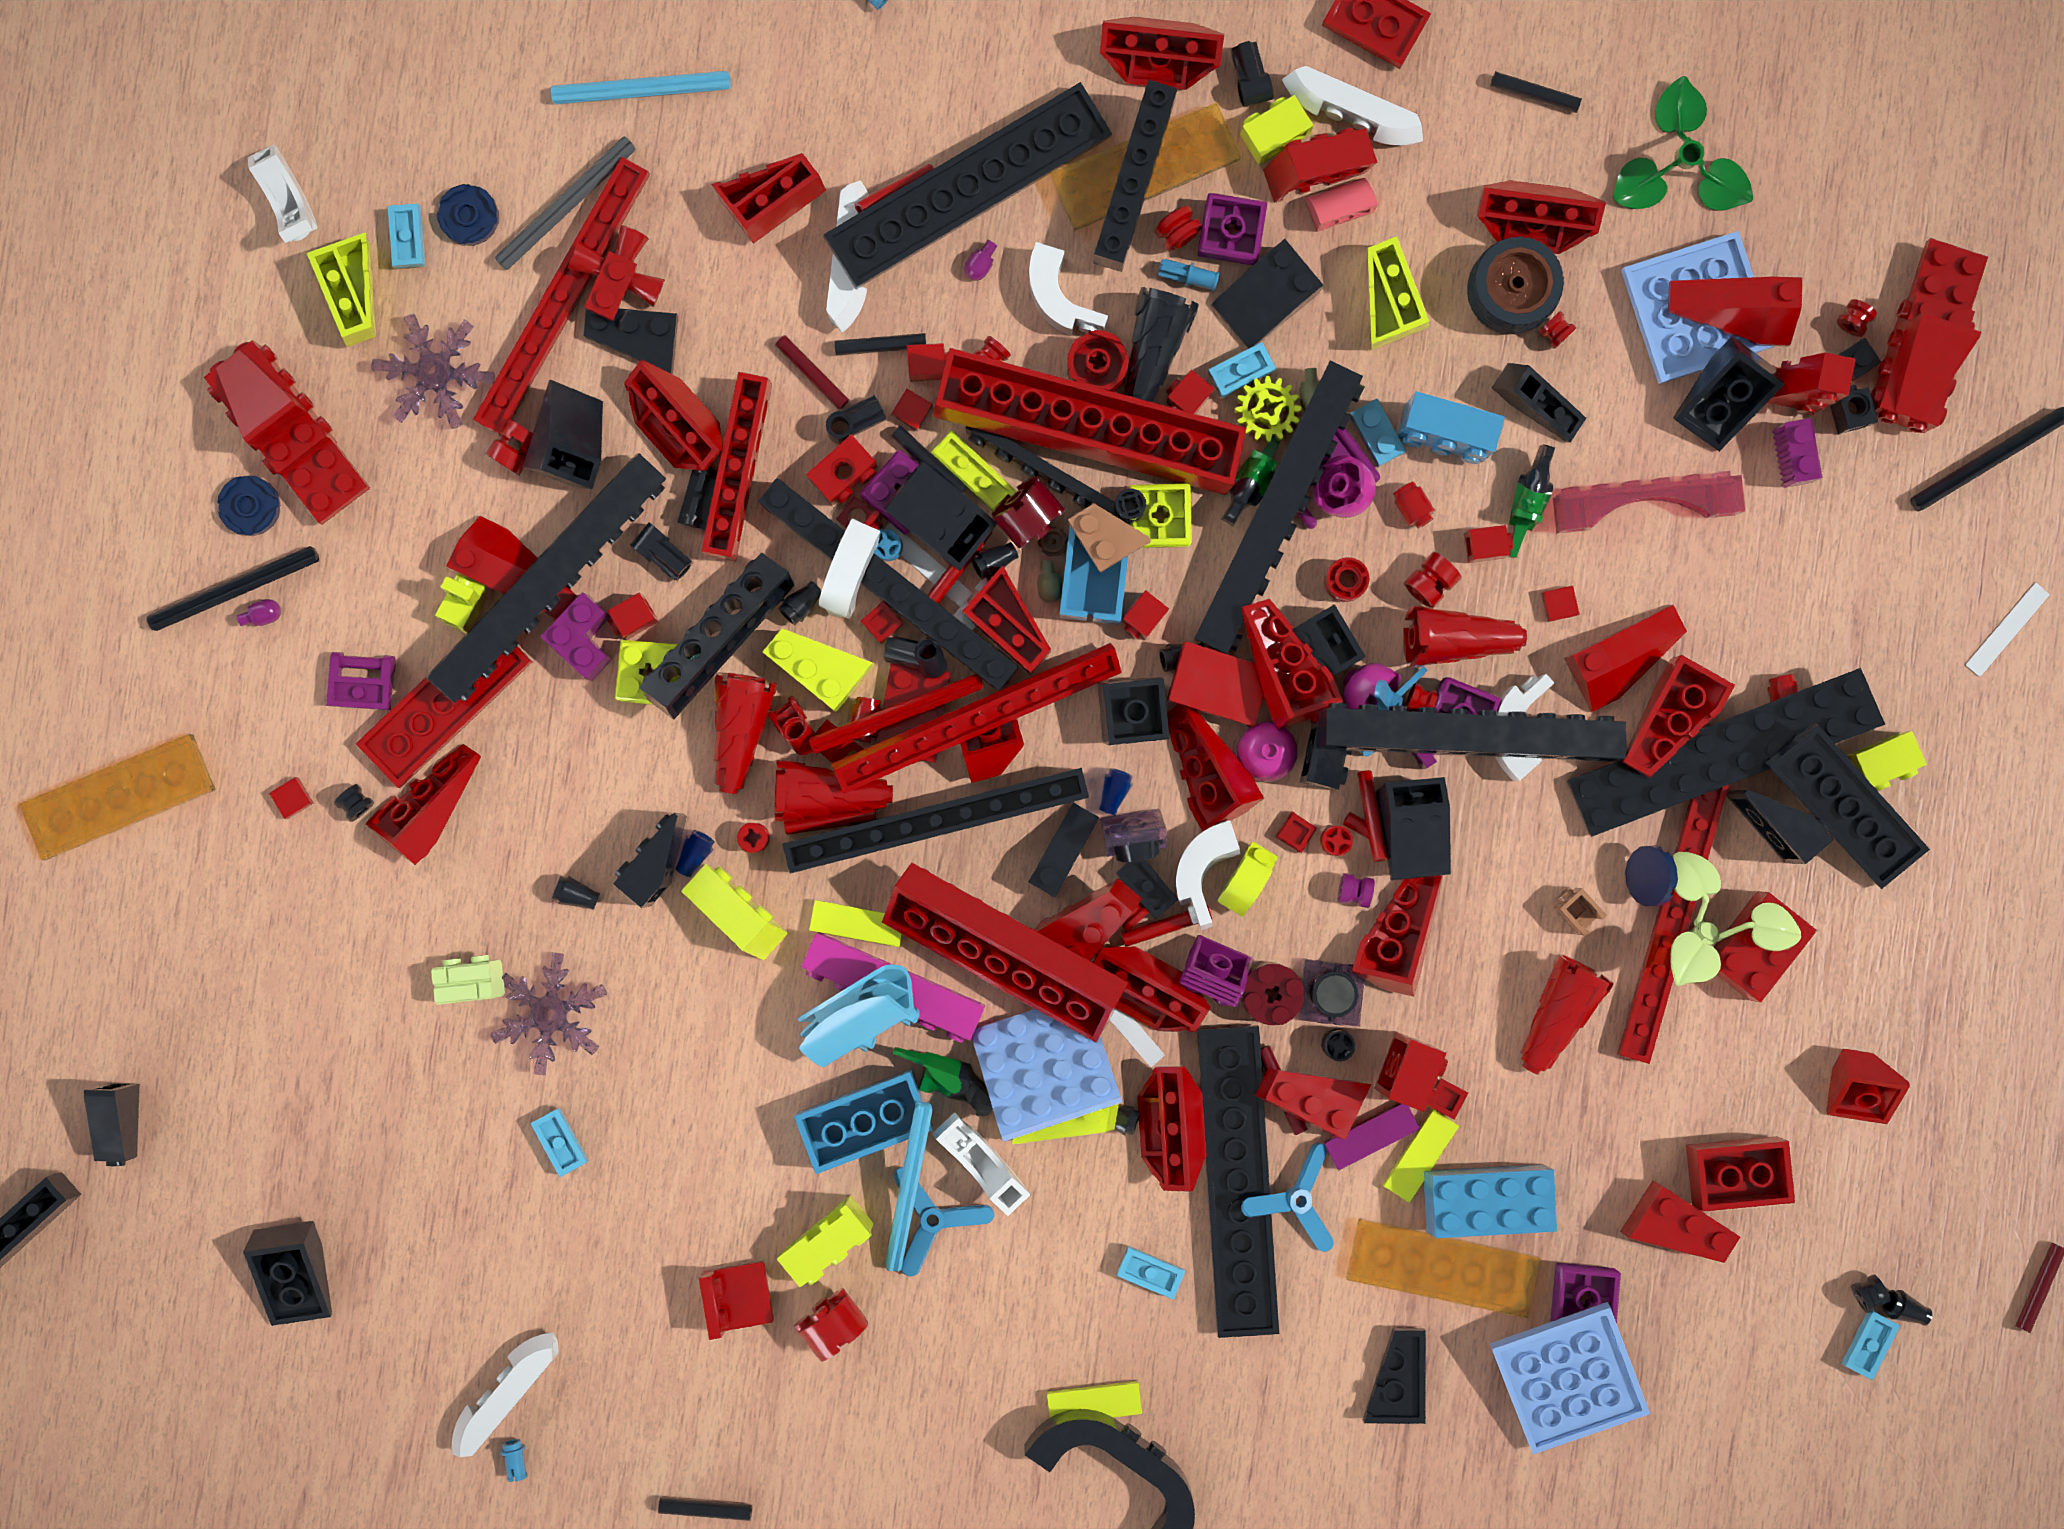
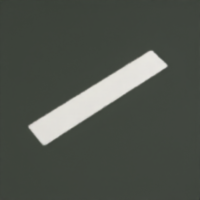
[884,523,972,607]
[1966,583,2050,677]
[1110,1009,1165,1067]

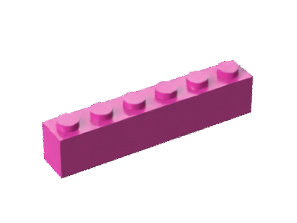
[801,932,985,1043]

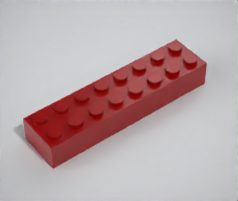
[882,862,1128,1043]

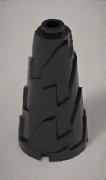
[1125,287,1199,402]

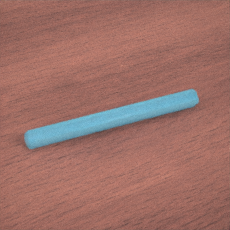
[551,71,731,104]
[885,1101,933,1272]

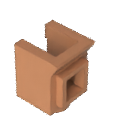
[1554,887,1607,936]

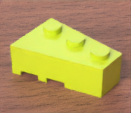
[307,232,376,347]
[1368,236,1430,350]
[763,628,875,712]
[681,864,788,960]
[1012,1103,1119,1144]
[777,1195,874,1287]

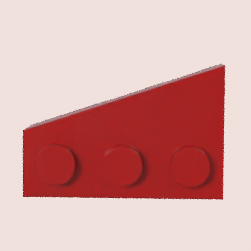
[711,153,826,244]
[962,566,1051,675]
[1255,1068,1372,1140]
[1620,1180,1741,1263]

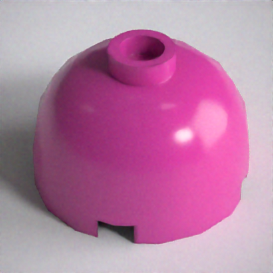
[1313,455,1376,518]
[1343,663,1401,709]
[1236,722,1297,782]

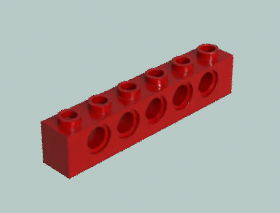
[701,372,772,562]

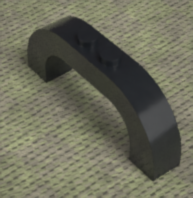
[1024,1409,1195,1529]

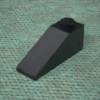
[1492,363,1586,443]
[1028,802,1099,897]

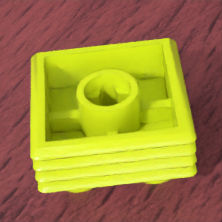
[1129,484,1192,548]
[615,640,680,704]

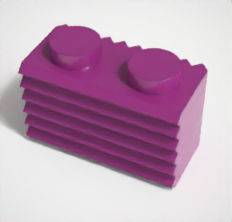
[1772,418,1823,488]

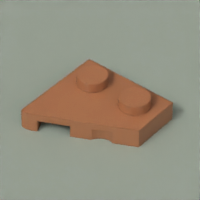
[1068,504,1151,573]

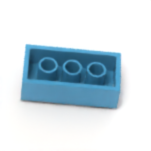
[794,1068,933,1174]
[1424,1164,1557,1238]

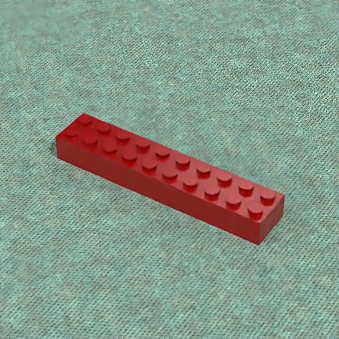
[932,348,1246,495]

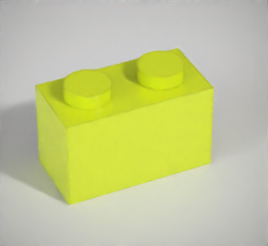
[1240,95,1314,166]
[1846,731,1927,791]

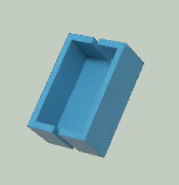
[1397,391,1505,464]
[1059,526,1128,625]

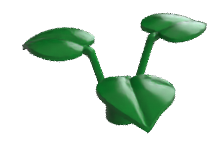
[1613,76,1753,211]

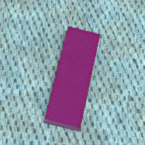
[1323,1103,1420,1171]

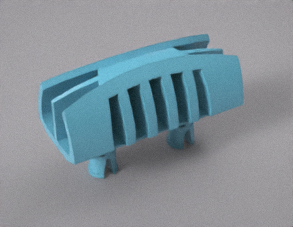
[797,964,919,1068]

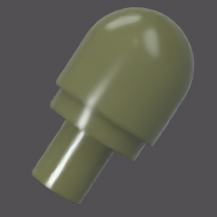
[1300,368,1320,409]
[1037,560,1062,603]

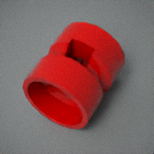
[485,418,533,476]
[1403,551,1462,609]

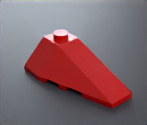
[1564,604,1687,712]
[1622,655,1735,777]
[1167,704,1264,832]
[365,744,481,865]
[1352,875,1443,997]

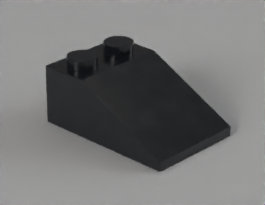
[1211,239,1324,349]
[1673,336,1785,452]
[1726,790,1834,864]
[243,1221,332,1326]

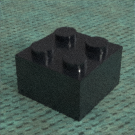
[1097,677,1169,746]

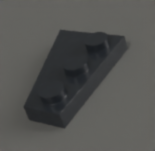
[1362,1328,1426,1424]

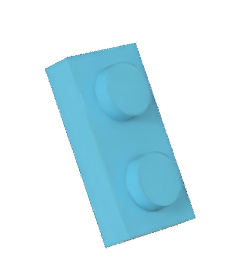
[388,203,425,269]
[1208,342,1276,398]
[1350,398,1406,467]
[530,1107,589,1177]
[1116,1245,1185,1300]
[1841,1311,1900,1380]

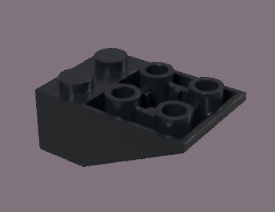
[523,380,603,489]
[883,461,997,571]
[1252,604,1366,676]
[1376,777,1451,881]
[613,813,687,908]

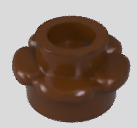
[1038,527,1068,557]

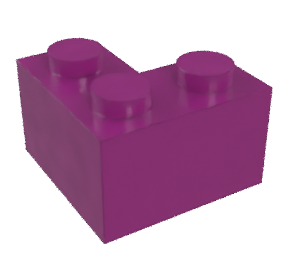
[540,592,612,681]

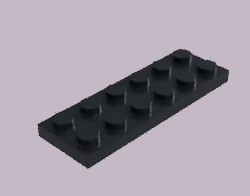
[1766,721,1930,889]

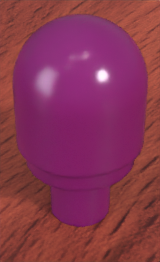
[964,239,997,281]
[236,599,281,626]

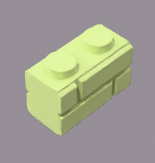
[431,955,505,1005]

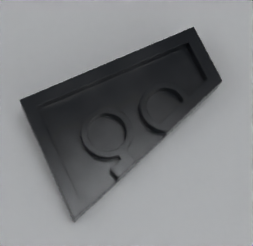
[583,308,679,374]

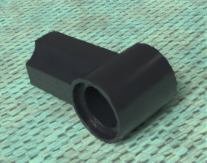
[1231,41,1274,107]
[826,395,887,444]
[630,522,693,582]
[884,636,947,678]

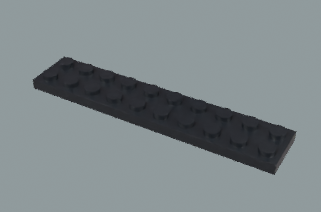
[823,82,1112,289]
[1567,668,1885,837]
[1197,1025,1279,1338]

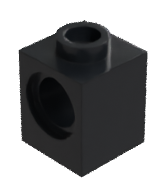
[1830,385,1878,435]

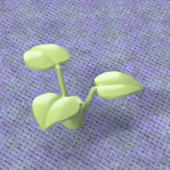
[1671,852,1801,986]

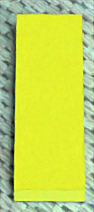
[931,430,1017,511]
[809,900,902,947]
[1382,1108,1459,1203]
[1047,1381,1142,1417]

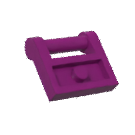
[326,652,396,710]

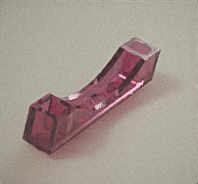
[1552,471,1746,534]

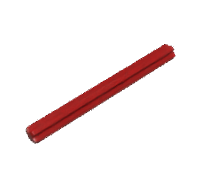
[809,674,983,754]

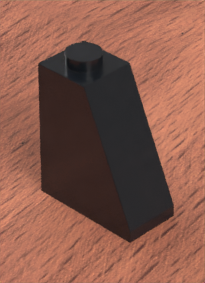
[84,1083,140,1167]

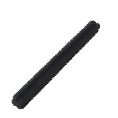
[1910,407,2064,512]
[146,546,319,631]

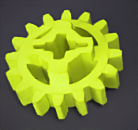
[1234,376,1301,444]

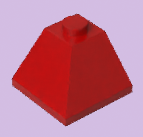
[960,719,1024,783]
[1826,1048,1910,1124]

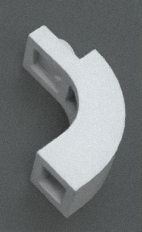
[248,144,317,243]
[1029,242,1108,336]
[818,519,880,619]
[1495,674,1554,782]
[1176,821,1240,931]
[932,1112,1030,1216]

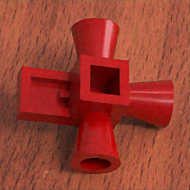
[568,225,665,321]

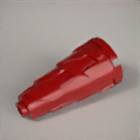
[1403,606,1527,667]
[714,672,777,794]
[775,760,893,822]
[1520,953,1614,1075]

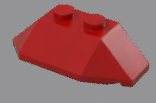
[1099,16,1224,90]
[1477,180,1606,254]
[624,360,722,471]
[1093,946,1210,1032]
[1137,1066,1206,1192]

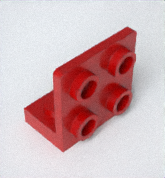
[698,1261,774,1340]

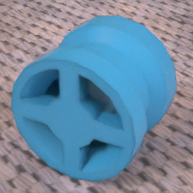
[874,529,903,561]

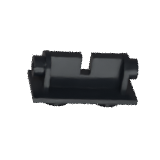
[677,467,718,531]

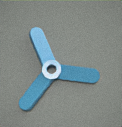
[1359,666,1428,757]
[1241,1142,1334,1252]
[893,1167,994,1276]

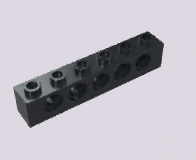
[1093,79,1178,272]
[639,552,795,720]

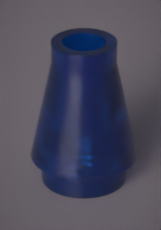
[1099,768,1133,815]
[675,830,715,877]

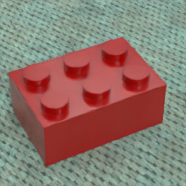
[1714,891,1818,1003]
[1374,1031,1448,1112]
[1686,1136,1795,1212]

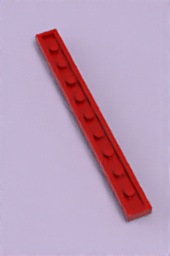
[473,157,650,436]
[831,643,1122,794]
[1617,785,1729,1064]

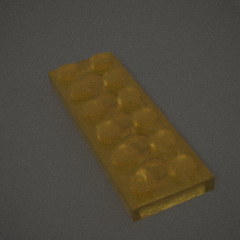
[1051,102,1241,231]
[19,734,216,860]
[1346,1218,1540,1318]

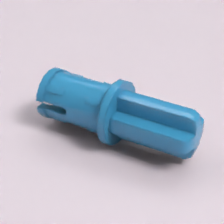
[1158,259,1220,292]

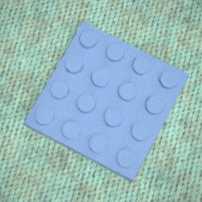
[1621,231,1775,385]
[972,1009,1122,1142]
[1490,1302,1650,1454]

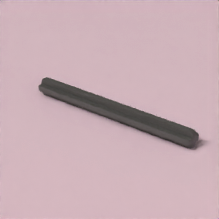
[495,136,635,270]

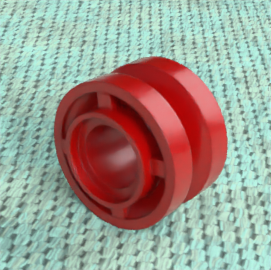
[1154,205,1202,252]
[1324,557,1370,602]

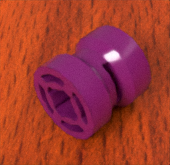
[1337,873,1375,908]

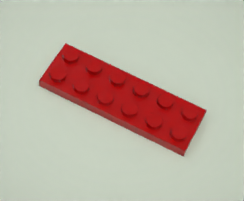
[356,646,533,788]

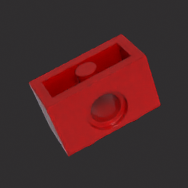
[806,434,878,506]

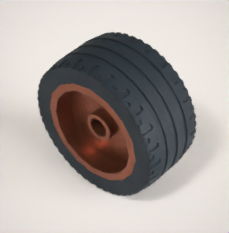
[1467,237,1564,334]

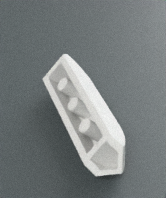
[1282,66,1423,145]
[826,180,869,333]
[451,1332,559,1457]

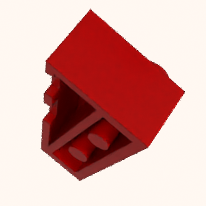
[1263,127,1378,203]
[1767,352,1856,415]
[1035,879,1142,960]

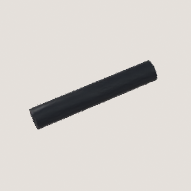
[1490,71,1582,113]
[835,333,926,356]
[891,426,968,493]
[658,1497,752,1521]

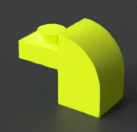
[435,573,486,634]
[1217,841,1278,917]

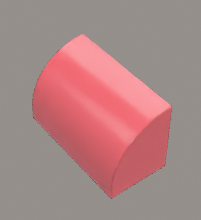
[1305,178,1378,232]

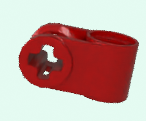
[767,696,817,755]

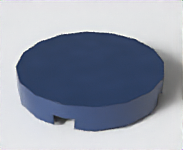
[437,184,499,246]
[217,475,281,536]
[1625,845,1678,906]

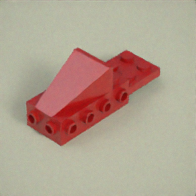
[1871,238,1988,433]
[203,340,370,525]

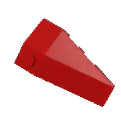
[1668,276,1802,347]
[446,516,577,619]
[1241,599,1343,730]

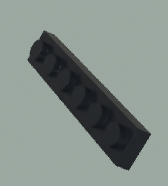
[965,426,1116,516]

